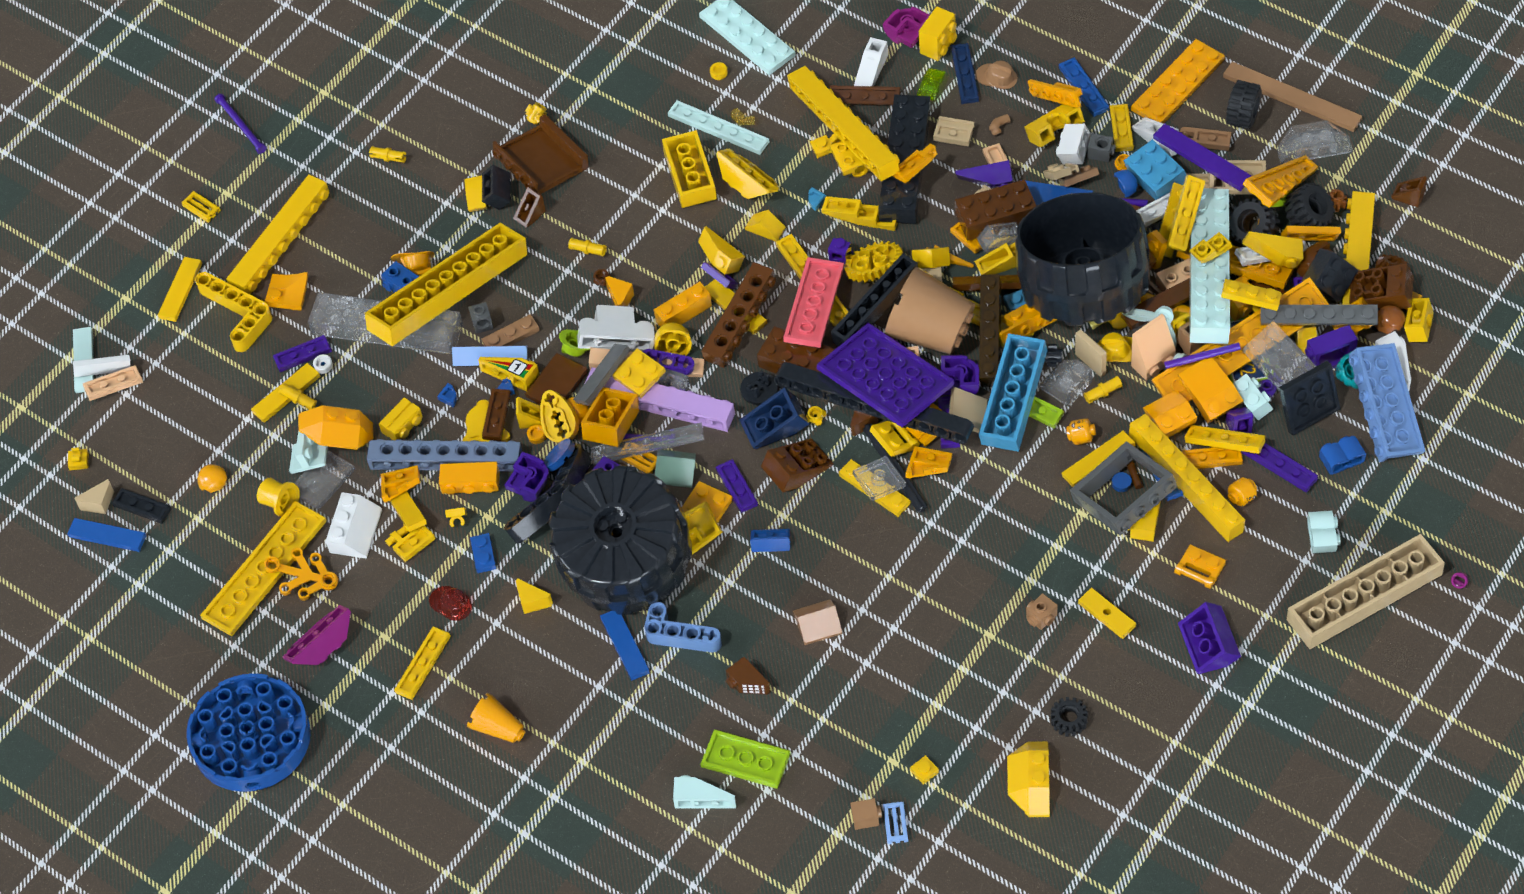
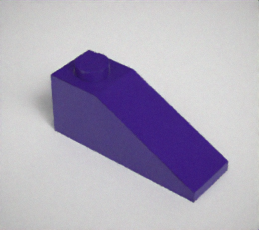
[955,160,1014,188]

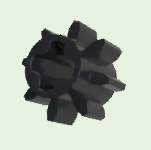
[1044,344,1062,367]

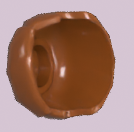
[1375,305,1406,334]

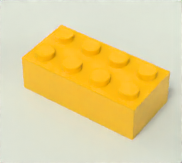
[662,130,717,208]

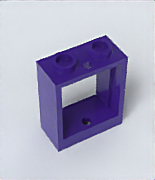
[1304,325,1358,370]

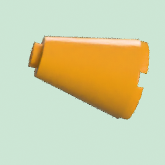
[467,693,525,743]

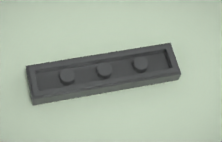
[573,344,631,406]

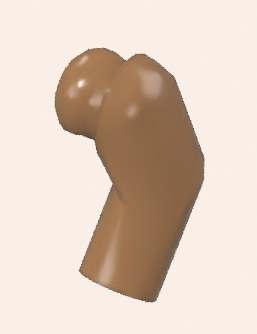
[989,114,1010,135]

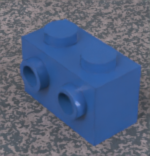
[381,261,419,293]

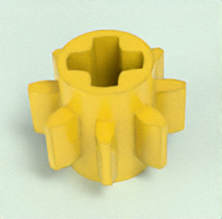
[525,102,547,125]

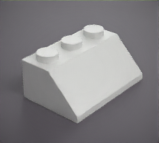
[326,492,382,559]

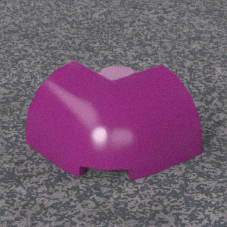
[882,6,930,48]

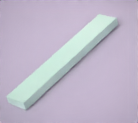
[668,100,769,155]

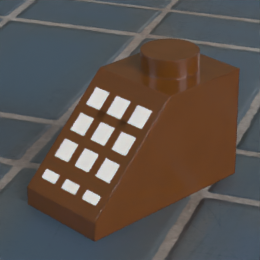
[725,657,771,695]

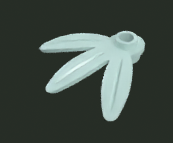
[1122,306,1177,348]

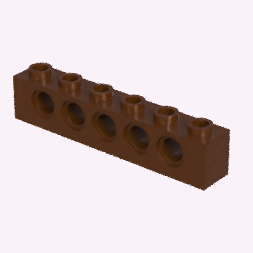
[701,262,776,368]

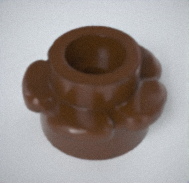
[593,269,611,286]

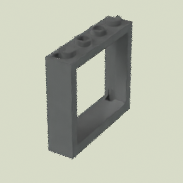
[1070,441,1177,536]

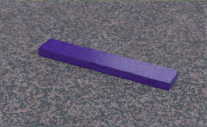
[1153,123,1252,192]

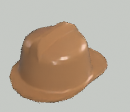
[975,61,1018,89]

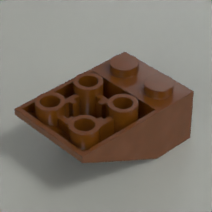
[1349,263,1414,309]
[761,438,833,492]

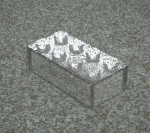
[1242,321,1316,390]

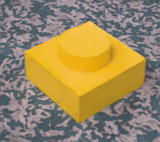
[910,755,939,785]

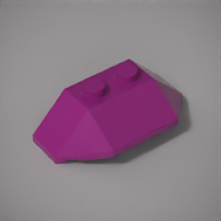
[282,605,351,665]

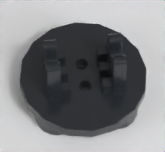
[740,370,778,406]

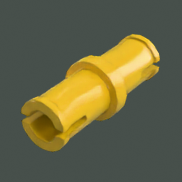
[369,146,407,163]
[568,238,607,257]
[1083,376,1123,404]
[279,383,317,410]

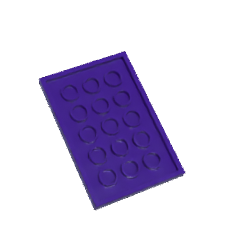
[817,323,954,428]

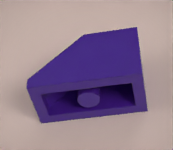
[1226,407,1253,434]

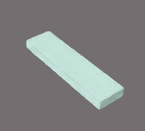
[73,327,94,393]

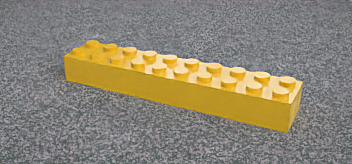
[365,223,527,346]

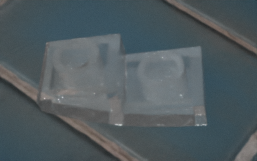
[657,369,690,391]

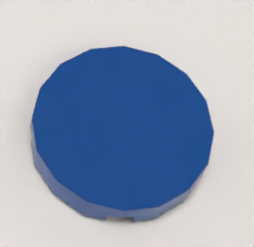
[544,439,575,471]

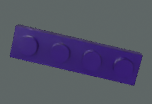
[1242,443,1318,493]

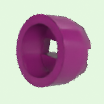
[1451,572,1468,589]

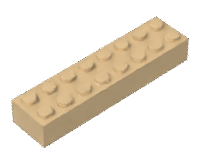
[1287,534,1445,649]

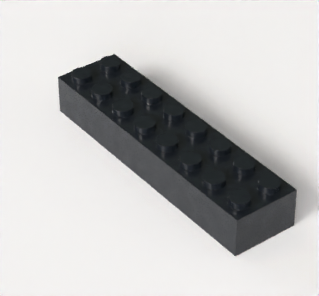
[878,94,931,224]

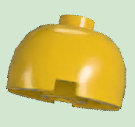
[654,322,692,356]

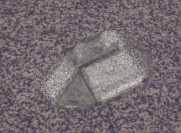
[1277,120,1353,164]

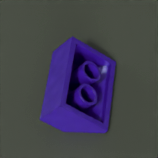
[1178,602,1241,674]

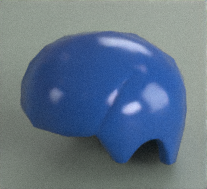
[1114,169,1138,197]

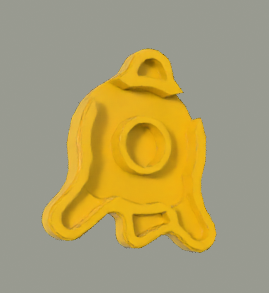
[462,400,510,442]

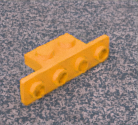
[1028,79,1082,108]
[999,304,1057,349]

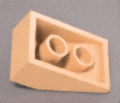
[1131,314,1176,380]

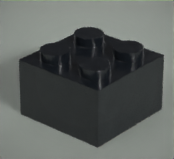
[1301,248,1358,303]

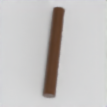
[1127,460,1143,489]

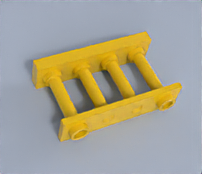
[1159,175,1205,258]

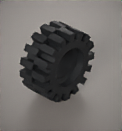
[1051,697,1088,737]

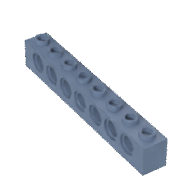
[367,439,522,471]

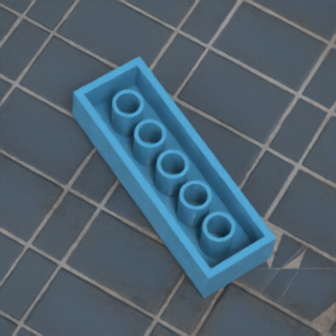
[979,333,1048,452]

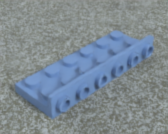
[1349,343,1425,462]

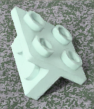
[289,430,328,474]

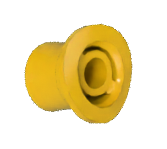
[257,477,300,517]

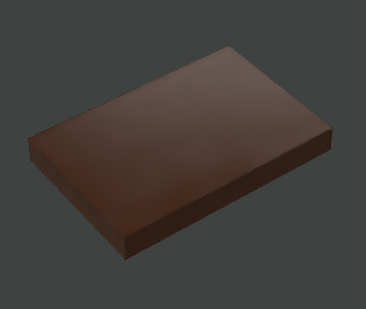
[525,353,588,405]

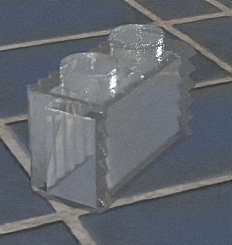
[977,222,1018,252]

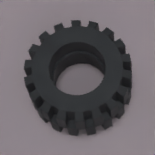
[1226,80,1261,129]
[1284,183,1335,226]
[1229,198,1280,244]

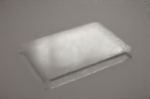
[294,450,355,510]

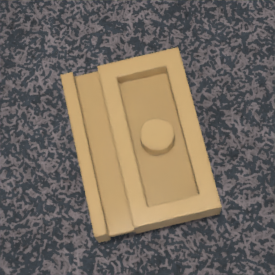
[933,116,975,147]
[1043,163,1079,180]

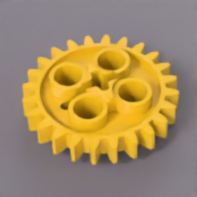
[844,241,903,283]

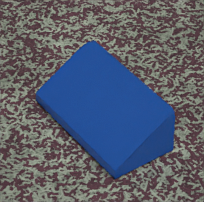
[750,529,790,552]

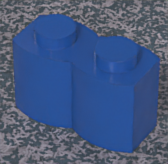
[1319,436,1366,475]

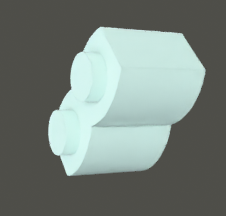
[1307,511,1340,553]

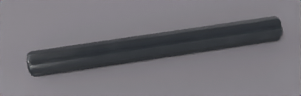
[863,424,927,513]

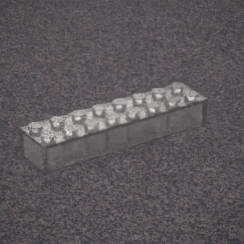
[308,292,463,354]

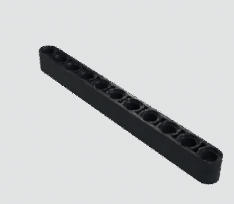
[774,362,974,444]

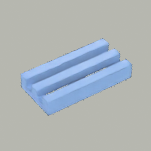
[883,802,908,844]

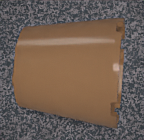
[885,267,975,355]

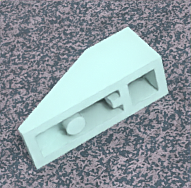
[673,775,736,808]

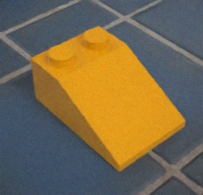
[1178,357,1243,424]

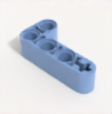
[644,602,722,652]

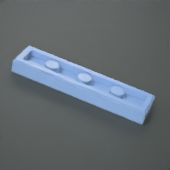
[452,345,528,366]

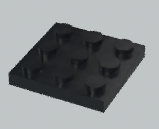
[1279,361,1340,436]

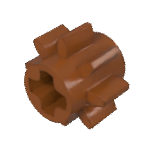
[1328,189,1347,212]

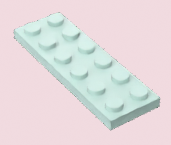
[699,0,796,75]

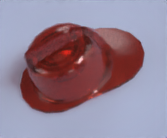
[429,586,472,621]

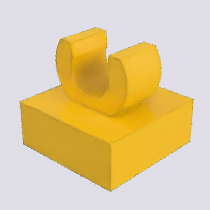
[68,447,89,471]
[445,507,467,527]

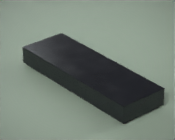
[112,488,172,524]

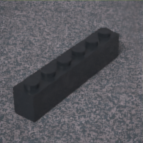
[831,254,918,346]

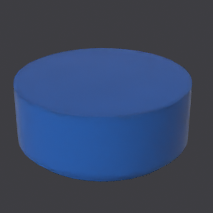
[1112,472,1132,492]

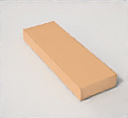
[83,365,143,401]

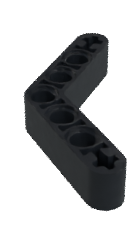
[504,444,592,544]

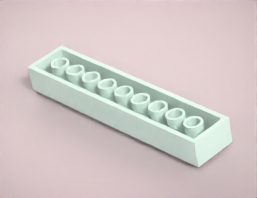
[1190,188,1230,344]

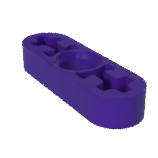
[642,349,694,375]

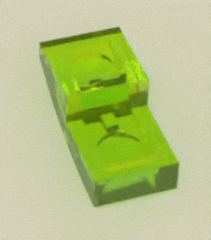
[917,68,945,101]

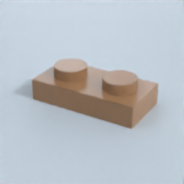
[1059,165,1099,187]

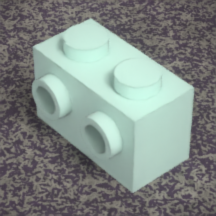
[1233,374,1273,420]

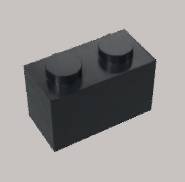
[482,165,511,210]

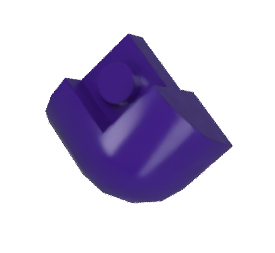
[941,355,979,395]
[505,452,549,502]

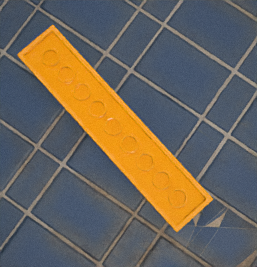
[1151,277,1329,402]

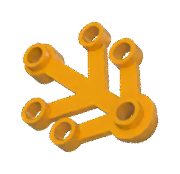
[264,547,338,601]

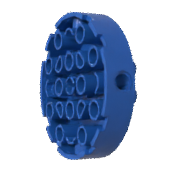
[187,674,311,792]

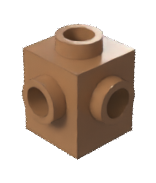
[1026,593,1057,630]

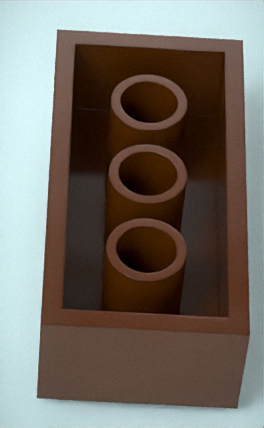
[955,179,1037,241]
[757,326,835,374]

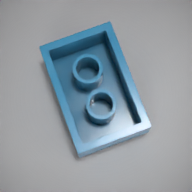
[1123,139,1186,200]

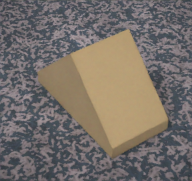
[74,479,114,514]

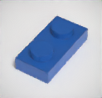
[470,533,496,573]

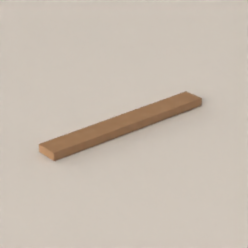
[1223,62,1362,132]

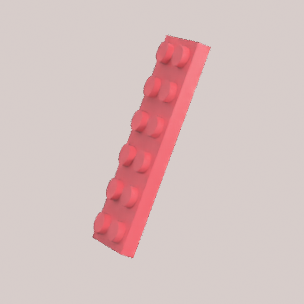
[784,257,844,348]

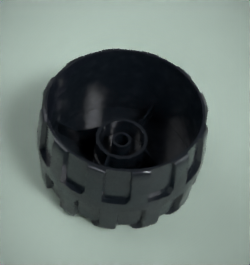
[1015,192,1150,326]
[549,465,692,615]

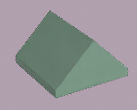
[655,449,696,488]

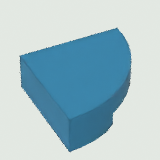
[808,187,826,211]

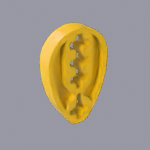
[540,390,579,443]

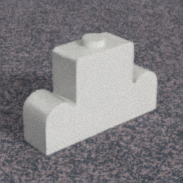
[577,305,655,351]

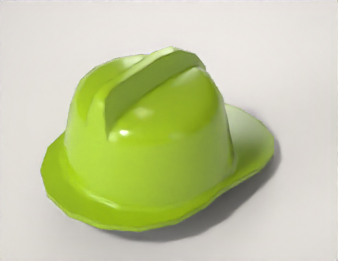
[559,329,590,357]

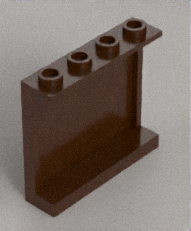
[492,114,588,194]

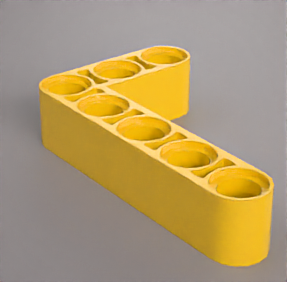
[195,272,272,352]

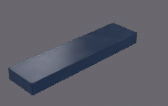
[951,43,979,104]

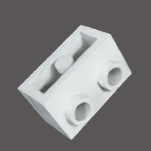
[1056,124,1091,165]

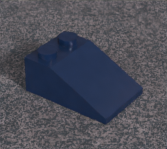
[740,387,809,449]

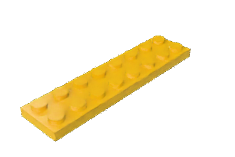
[200,501,327,636]

